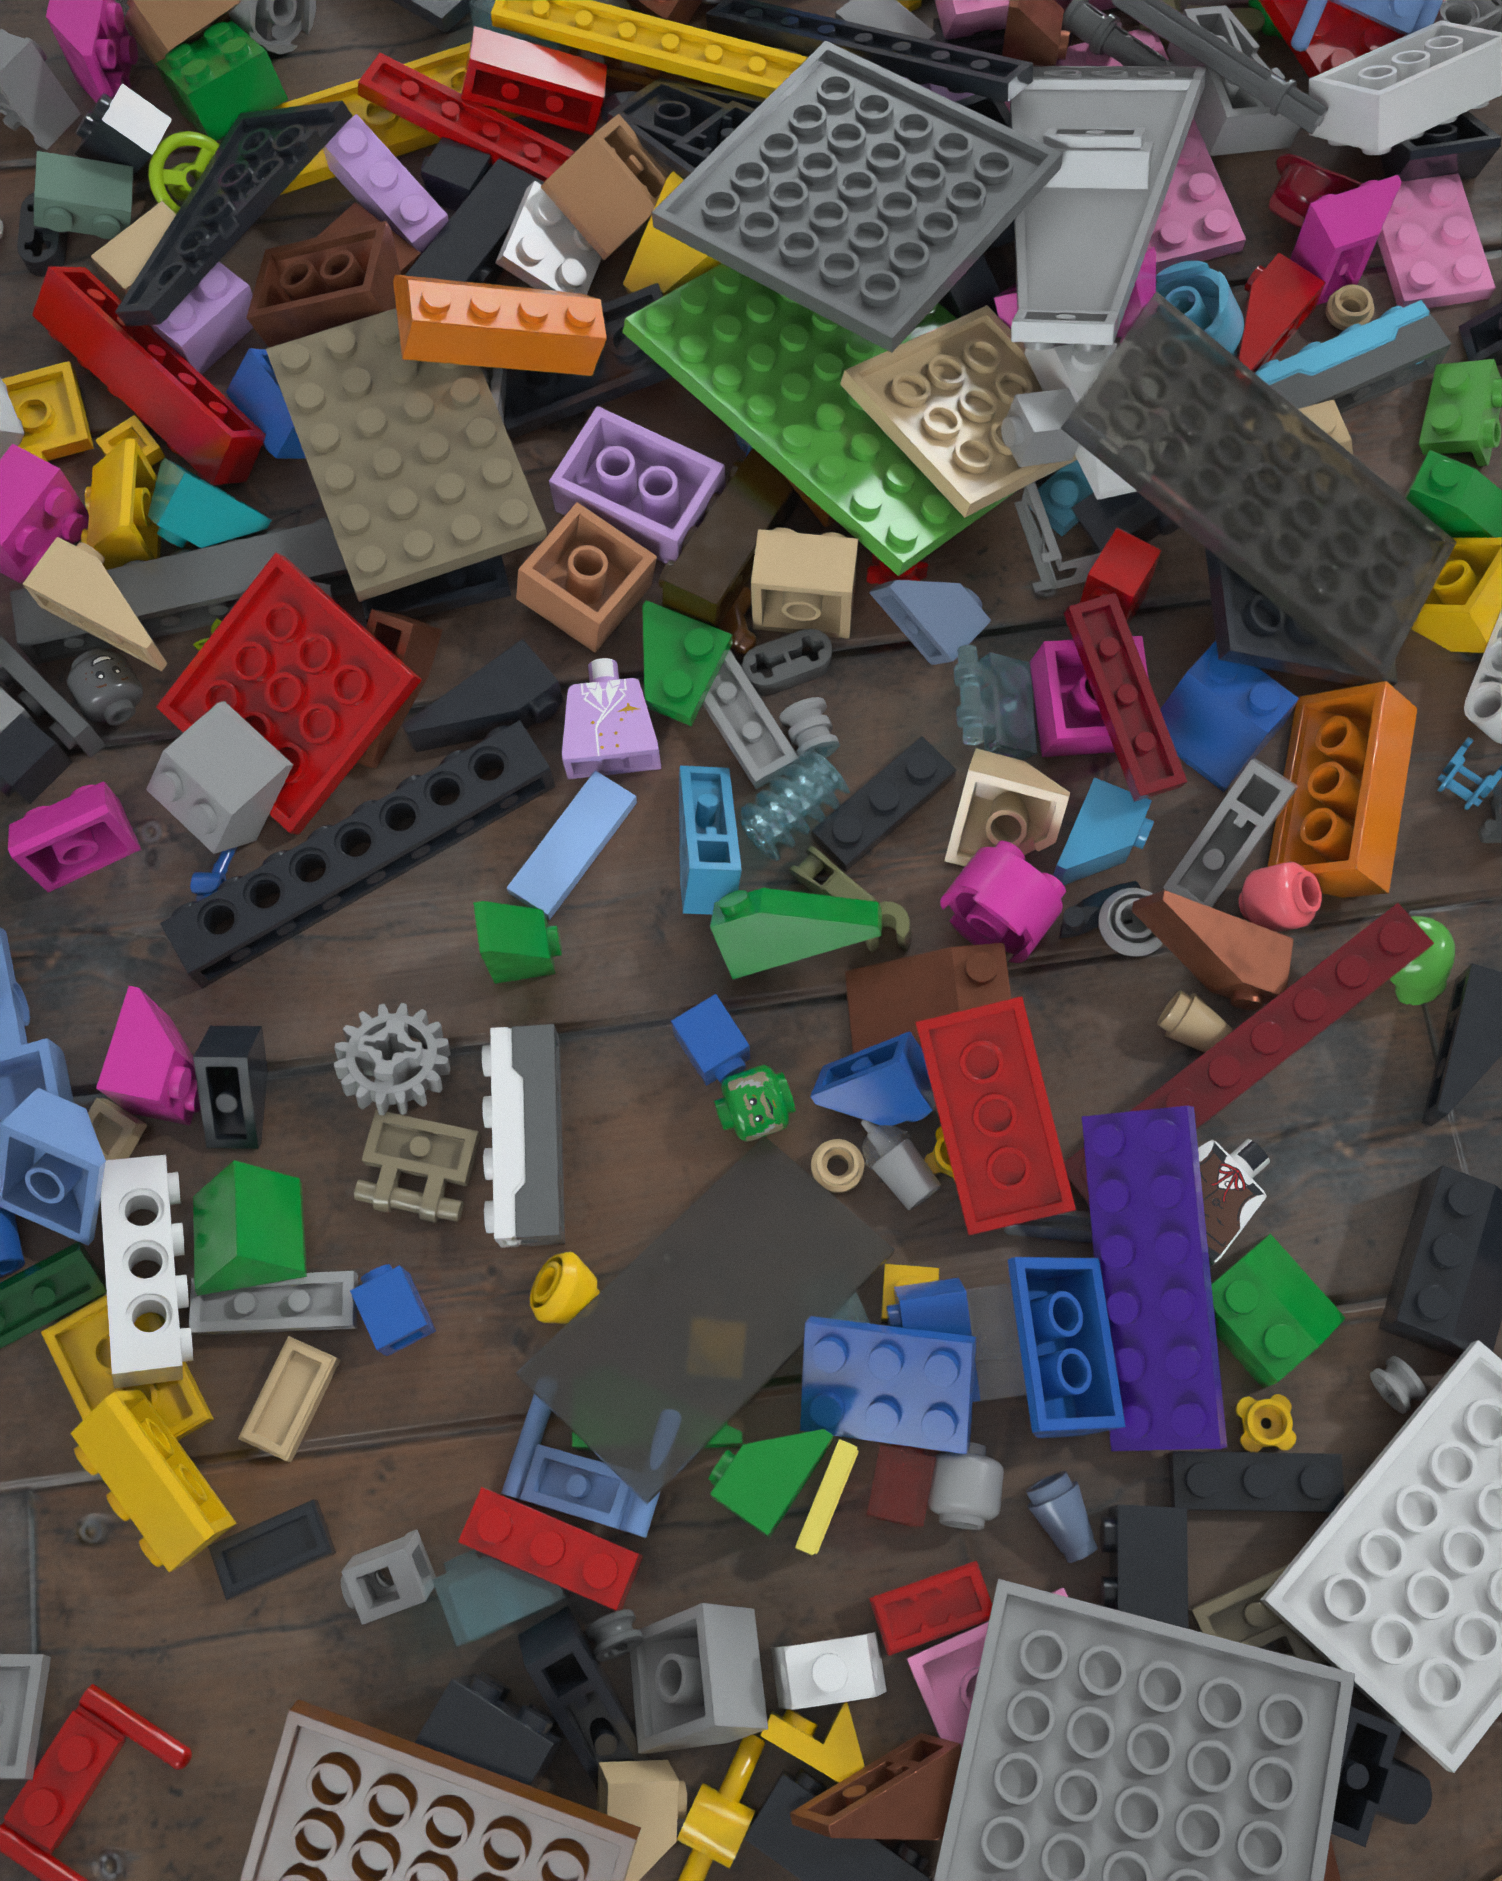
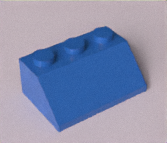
[1007,1257,1125,1438]

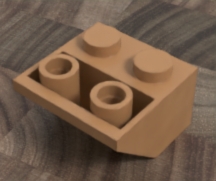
[541,114,669,260]

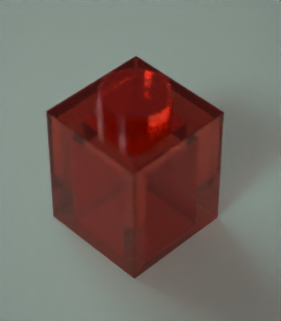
[865,1444,936,1529]

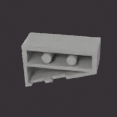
[1167,5,1301,156]

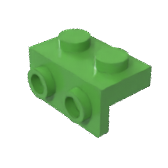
[1419,359,1502,466]

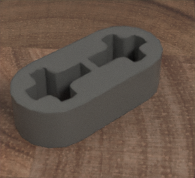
[742,629,832,696]

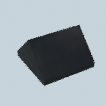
[1381,111,1502,182]

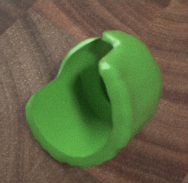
[1390,916,1455,1005]

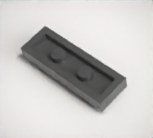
[0,635,105,758]

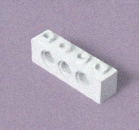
[100,1155,193,1388]

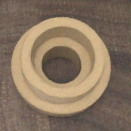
[1326,284,1374,331]
[811,1139,864,1193]

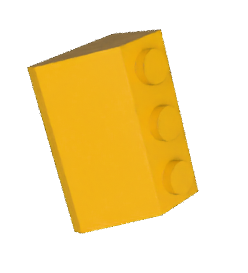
[70,1389,237,1572]

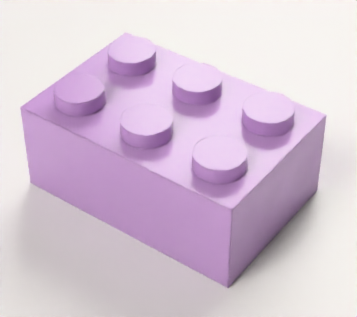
[549,406,726,564]

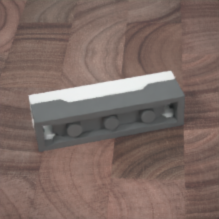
[482,1024,565,1248]

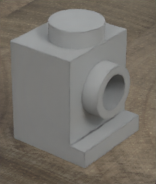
[341,1529,438,1625]

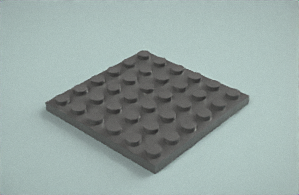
[651,41,1063,353]

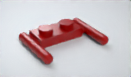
[0,1684,192,1881]

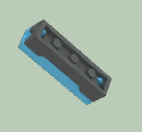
[1246,300,1452,419]

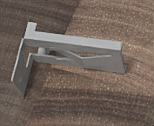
[1014,482,1101,593]

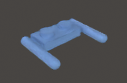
[1291,0,1443,51]
[501,1377,682,1538]

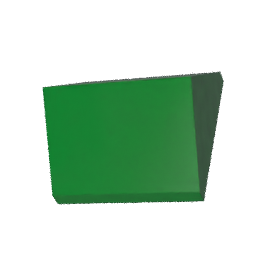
[193,1160,307,1296]

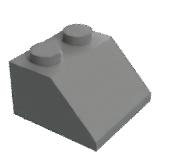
[146,701,293,854]
[630,1603,768,1754]

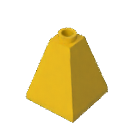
[623,171,721,296]

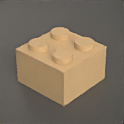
[751,528,858,639]

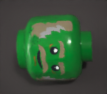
[714,1065,796,1142]

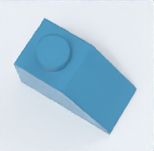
[1053,777,1154,885]

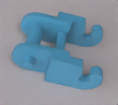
[1437,736,1502,810]

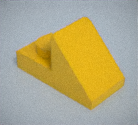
[760,1702,865,1782]

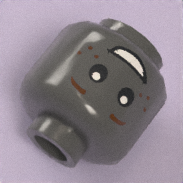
[67,648,143,725]

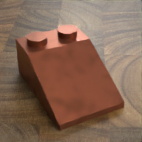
[845,943,1011,1054]

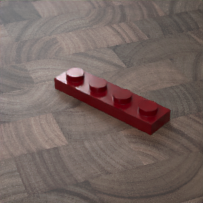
[1063,593,1188,802]

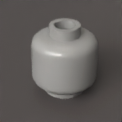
[927,1442,1004,1530]

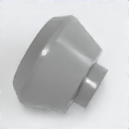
[1098,888,1163,957]

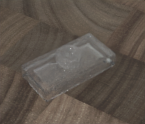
[965,1283,1027,1402]

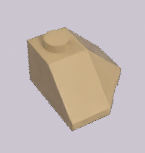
[945,748,1070,867]

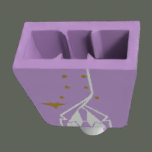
[562,658,661,779]

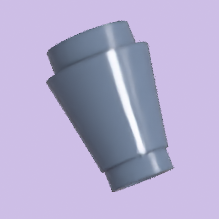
[1026,1471,1098,1563]

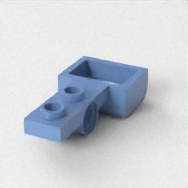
[0,927,74,1123]

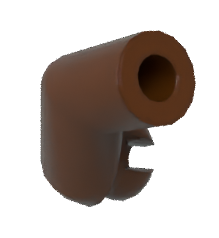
[717,586,756,656]

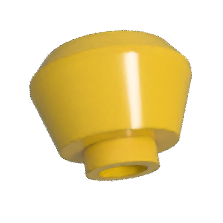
[530,1252,600,1324]

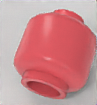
[1239,862,1322,933]

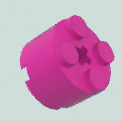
[940,840,1066,963]

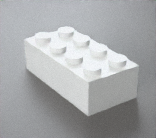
[1309,20,1502,155]

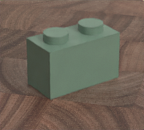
[34,151,133,239]

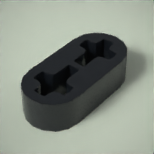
[17,193,68,277]

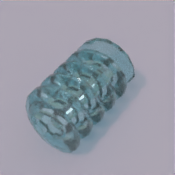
[740,750,850,862]

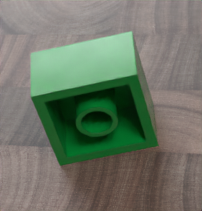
[155,20,289,141]

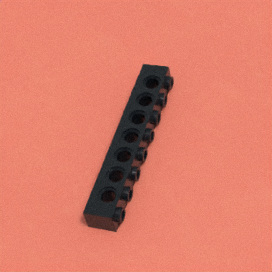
[160,720,556,989]

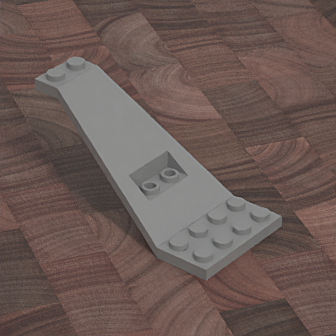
[1010,66,1207,352]

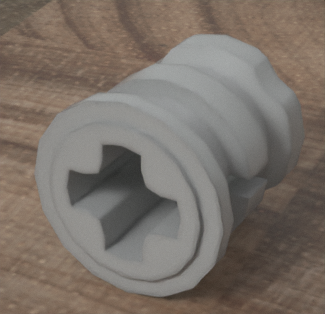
[779,697,840,763]

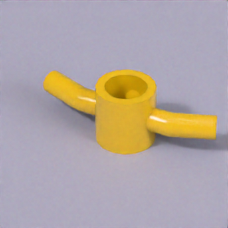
[677,1735,765,1881]

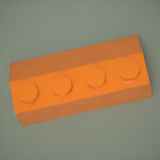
[393,275,607,376]
[1268,681,1417,898]

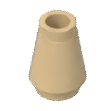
[1157,990,1233,1053]

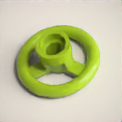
[149,131,220,214]

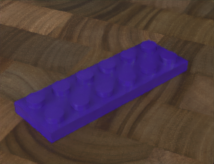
[1082,1106,1227,1451]

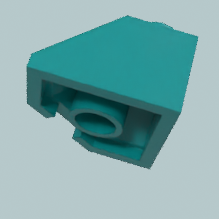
[147,458,272,548]

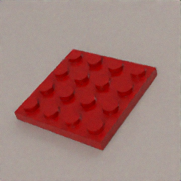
[156,552,422,835]

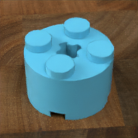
[1140,261,1244,376]

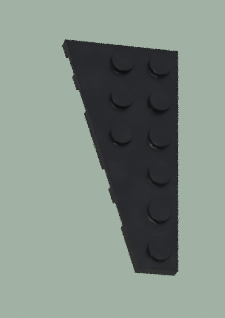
[115,101,353,326]

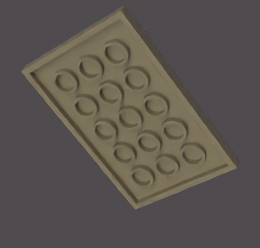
[266,308,547,602]

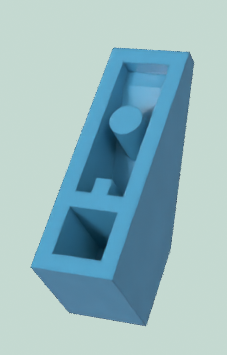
[679,766,742,914]

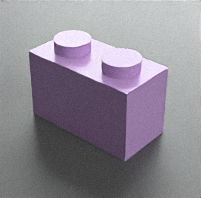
[152,261,253,375]

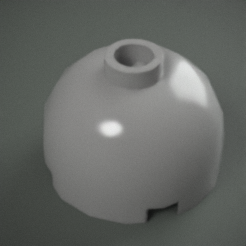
[229,0,316,54]

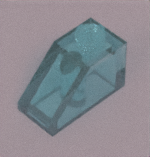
[432,1550,570,1647]

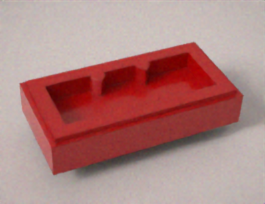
[868,1561,992,1656]

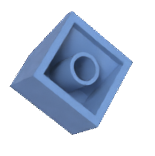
[0,1088,106,1246]

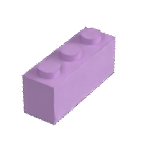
[323,114,449,254]

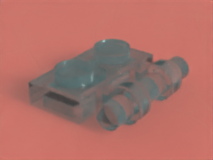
[953,645,1037,760]

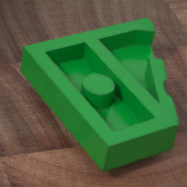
[643,600,733,726]

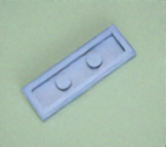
[507,770,637,920]

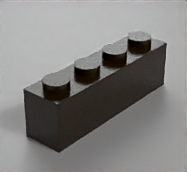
[659,448,802,628]

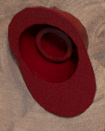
[1269,153,1362,228]

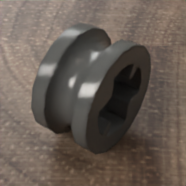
[586,1609,644,1661]

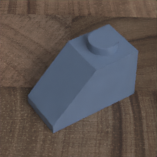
[869,580,991,665]

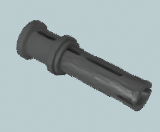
[1061,0,1177,66]

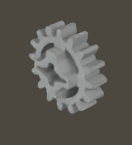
[334,1003,451,1115]

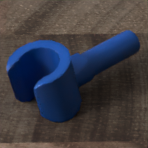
[190,847,238,902]

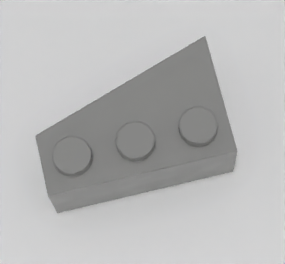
[0,29,81,150]

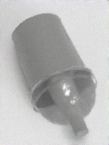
[861,1120,942,1211]

